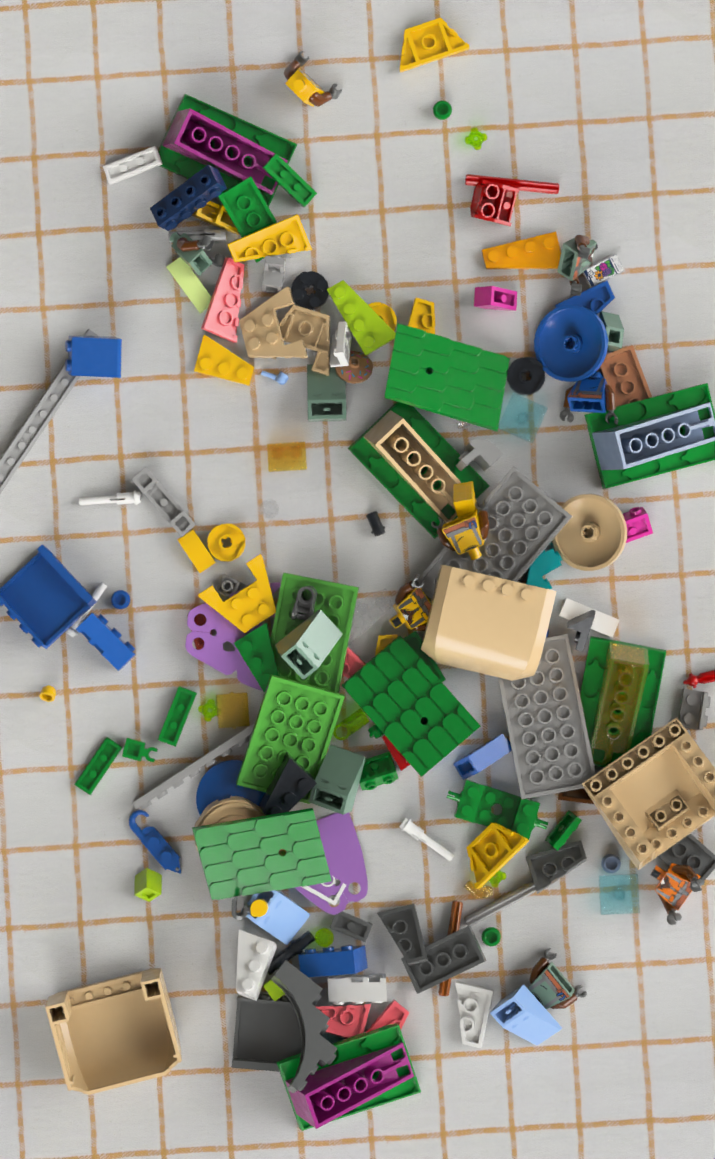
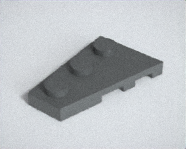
[526,840,587,894]
[377,904,428,965]

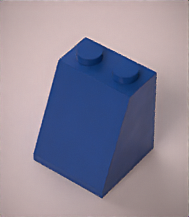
[65,336,122,378]

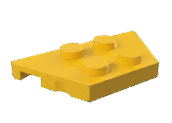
[400,17,470,73]
[466,822,529,889]

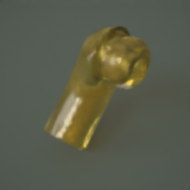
[464,880,493,899]

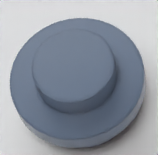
[601,854,621,873]

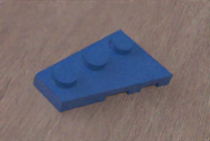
[555,280,615,314]

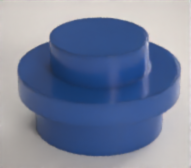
[111,590,130,609]

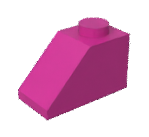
[474,286,517,311]

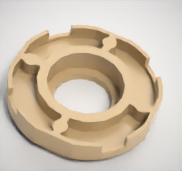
[193,796,266,851]

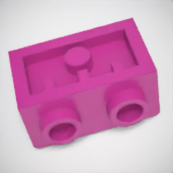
[623,507,653,543]

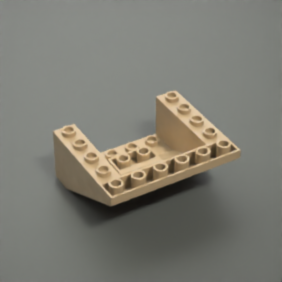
[582,718,715,870]

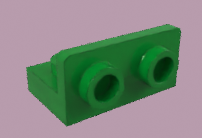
[359,751,399,791]

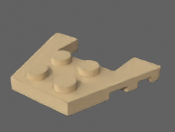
[239,287,308,358]
[271,305,330,376]

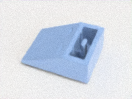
[241,890,311,945]
[490,984,562,1045]

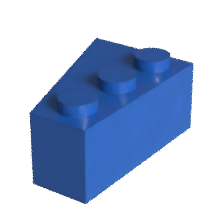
[76,613,136,671]
[298,945,368,977]

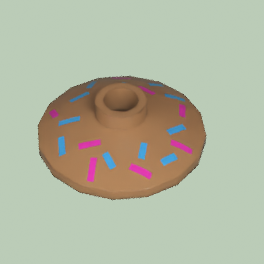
[335,351,373,384]

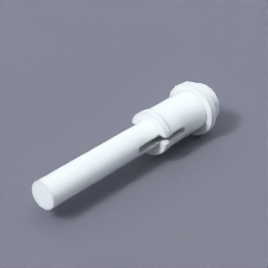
[79,490,141,505]
[65,582,107,638]
[399,818,454,861]

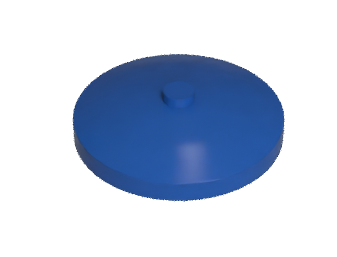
[534,305,608,382]
[196,760,266,815]

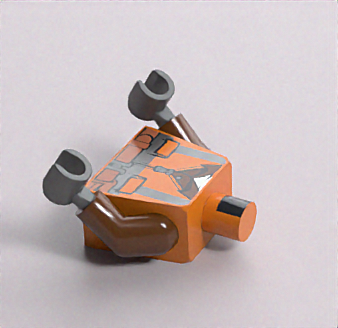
[650,863,705,925]

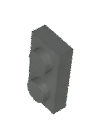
[330,911,373,942]

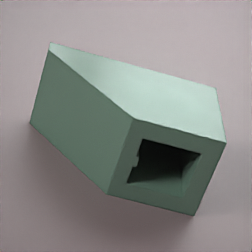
[599,311,624,352]

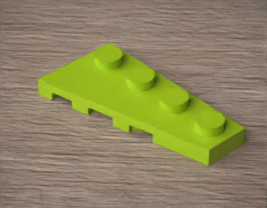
[327,280,396,356]

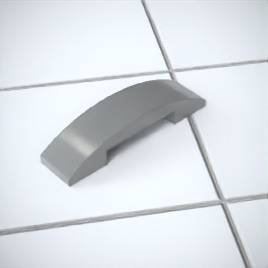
[131,467,196,537]

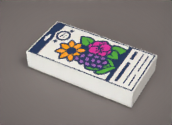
[582,254,625,288]

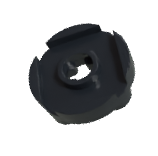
[291,271,329,310]
[507,357,545,396]

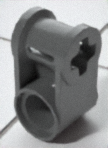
[291,585,317,621]

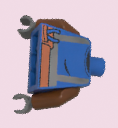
[560,372,619,425]

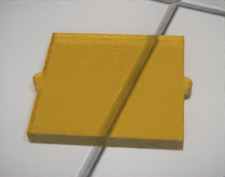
[216,692,250,729]

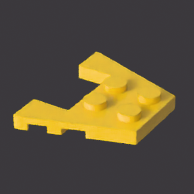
[197,554,276,633]

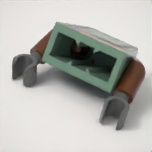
[170,232,225,276]
[557,235,598,296]
[528,948,587,1009]

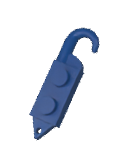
[129,810,182,874]

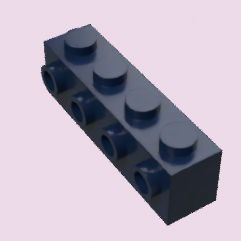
[150,165,227,231]

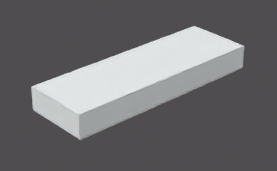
[103,146,162,185]
[559,598,620,638]

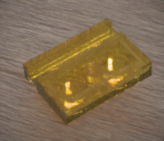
[267,442,307,472]

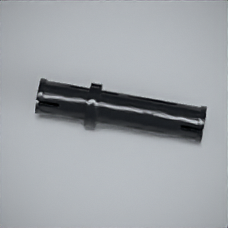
[268,930,316,975]

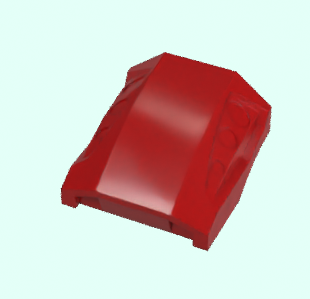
[470,180,520,227]

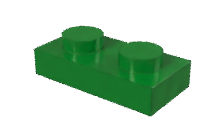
[545,810,582,850]

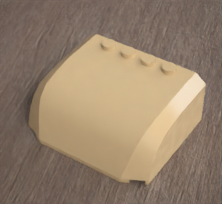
[421,565,556,681]
[45,968,182,1095]

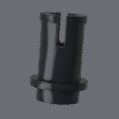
[366,511,385,537]

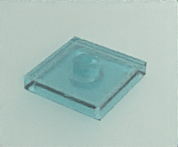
[498,393,548,443]
[599,874,640,915]

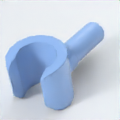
[261,370,289,385]

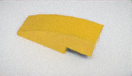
[192,201,240,235]

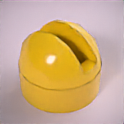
[39,685,56,702]

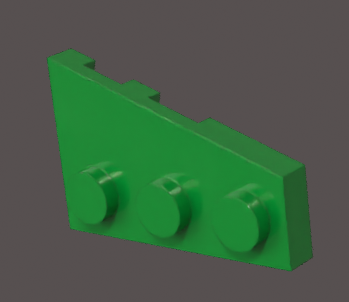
[234,623,280,692]

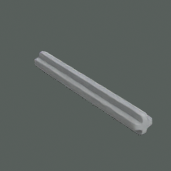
[464,881,536,926]

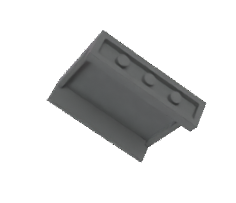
[231,994,315,1072]

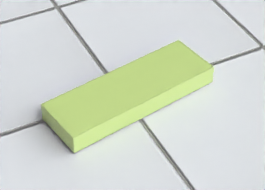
[166,257,212,314]

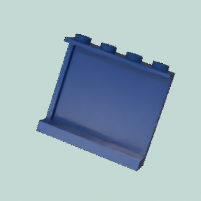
[0,544,97,649]

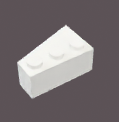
[236,930,277,1001]
[328,974,387,1005]

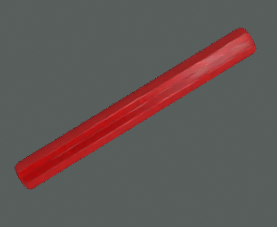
[465,174,559,194]

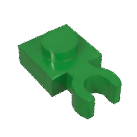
[122,738,158,762]

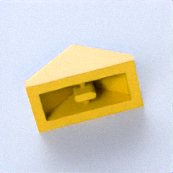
[453,481,478,518]

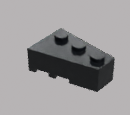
[259,752,317,815]

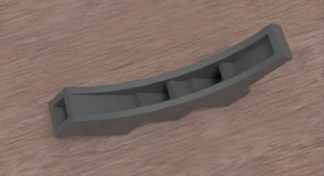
[271,960,338,1094]

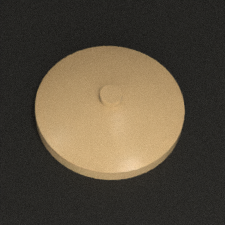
[552,494,627,571]

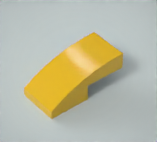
[177,529,216,573]

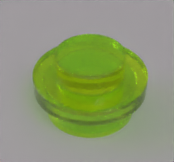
[315,928,334,947]

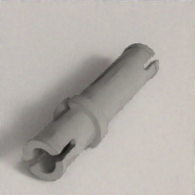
[168,228,227,243]

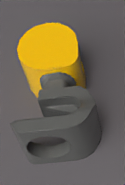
[231,897,269,920]

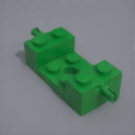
[446,779,548,840]

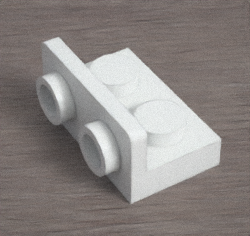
[329,321,352,367]

